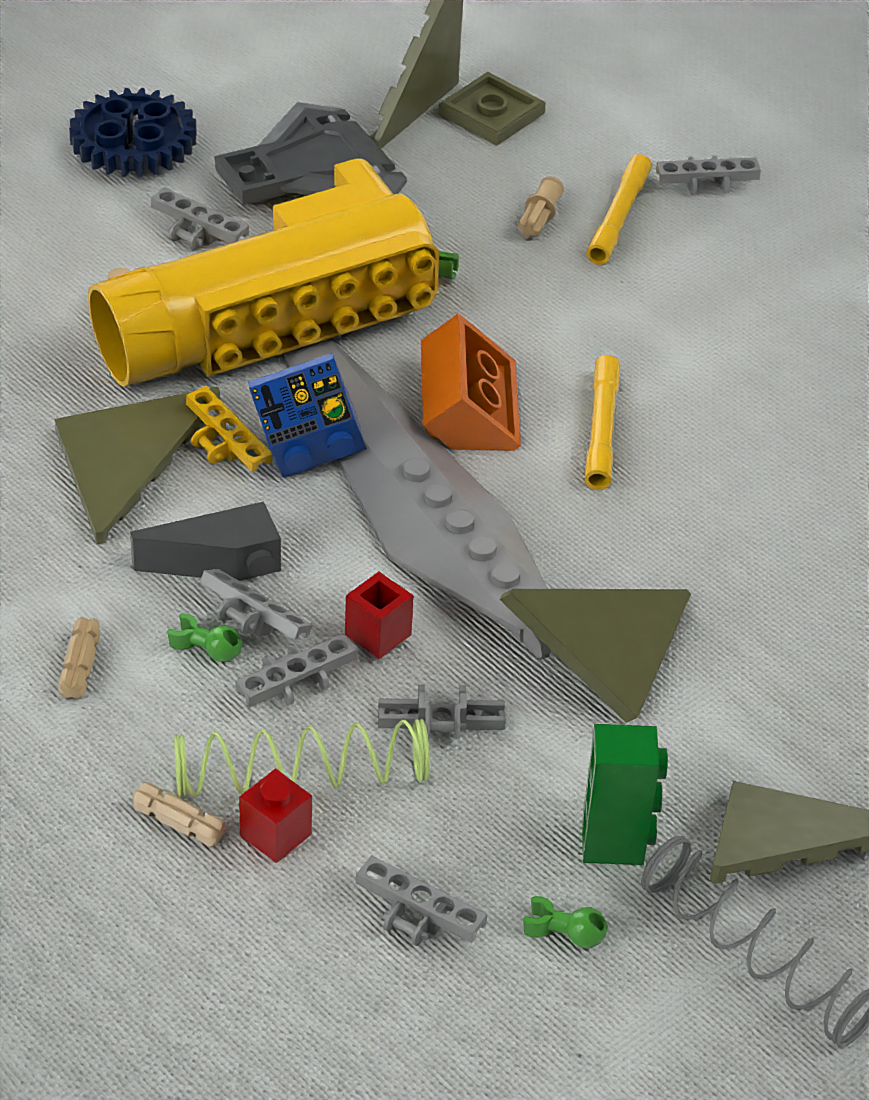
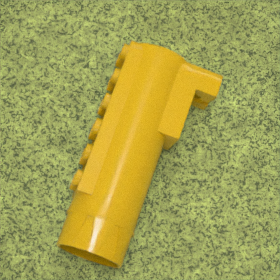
[88,159,439,387]

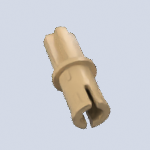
[518,176,564,239]

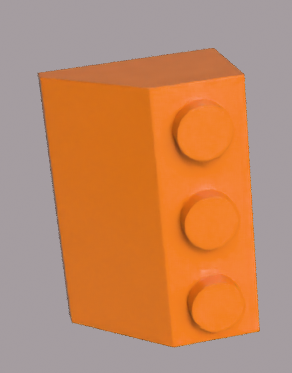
[421,313,521,451]

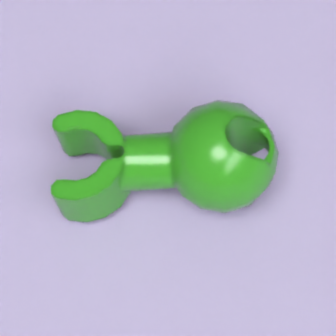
[167,613,242,662]
[523,896,608,948]

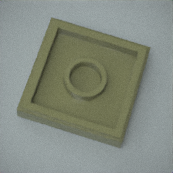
[438,72,546,146]

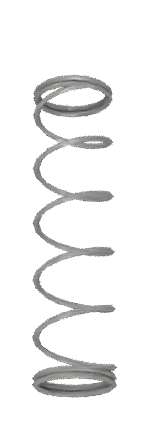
[641,836,869,1047]

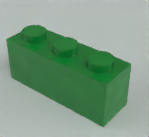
[582,724,668,865]

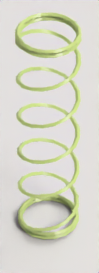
[174,718,430,798]

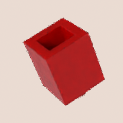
[345,571,414,659]
[239,768,312,863]

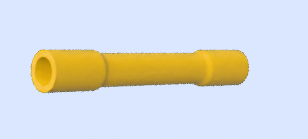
[586,154,652,265]
[585,355,620,490]

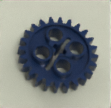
[69,88,197,177]

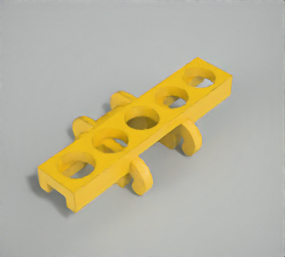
[186,386,273,473]

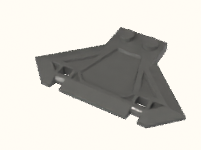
[214,102,407,205]

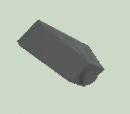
[130,501,281,581]

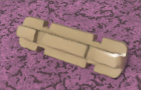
[59,617,101,699]
[133,782,226,847]

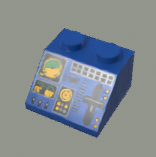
[248,353,367,478]

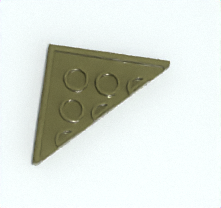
[369,0,463,149]
[54,387,220,544]
[499,589,691,723]
[710,781,869,884]

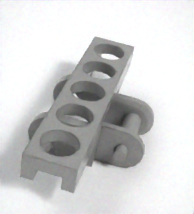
[656,155,761,195]
[151,187,249,250]
[200,569,313,640]
[235,633,357,708]
[378,685,506,739]
[356,855,487,946]

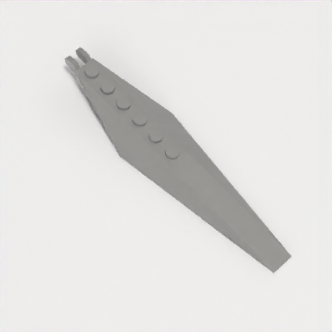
[282,338,552,660]

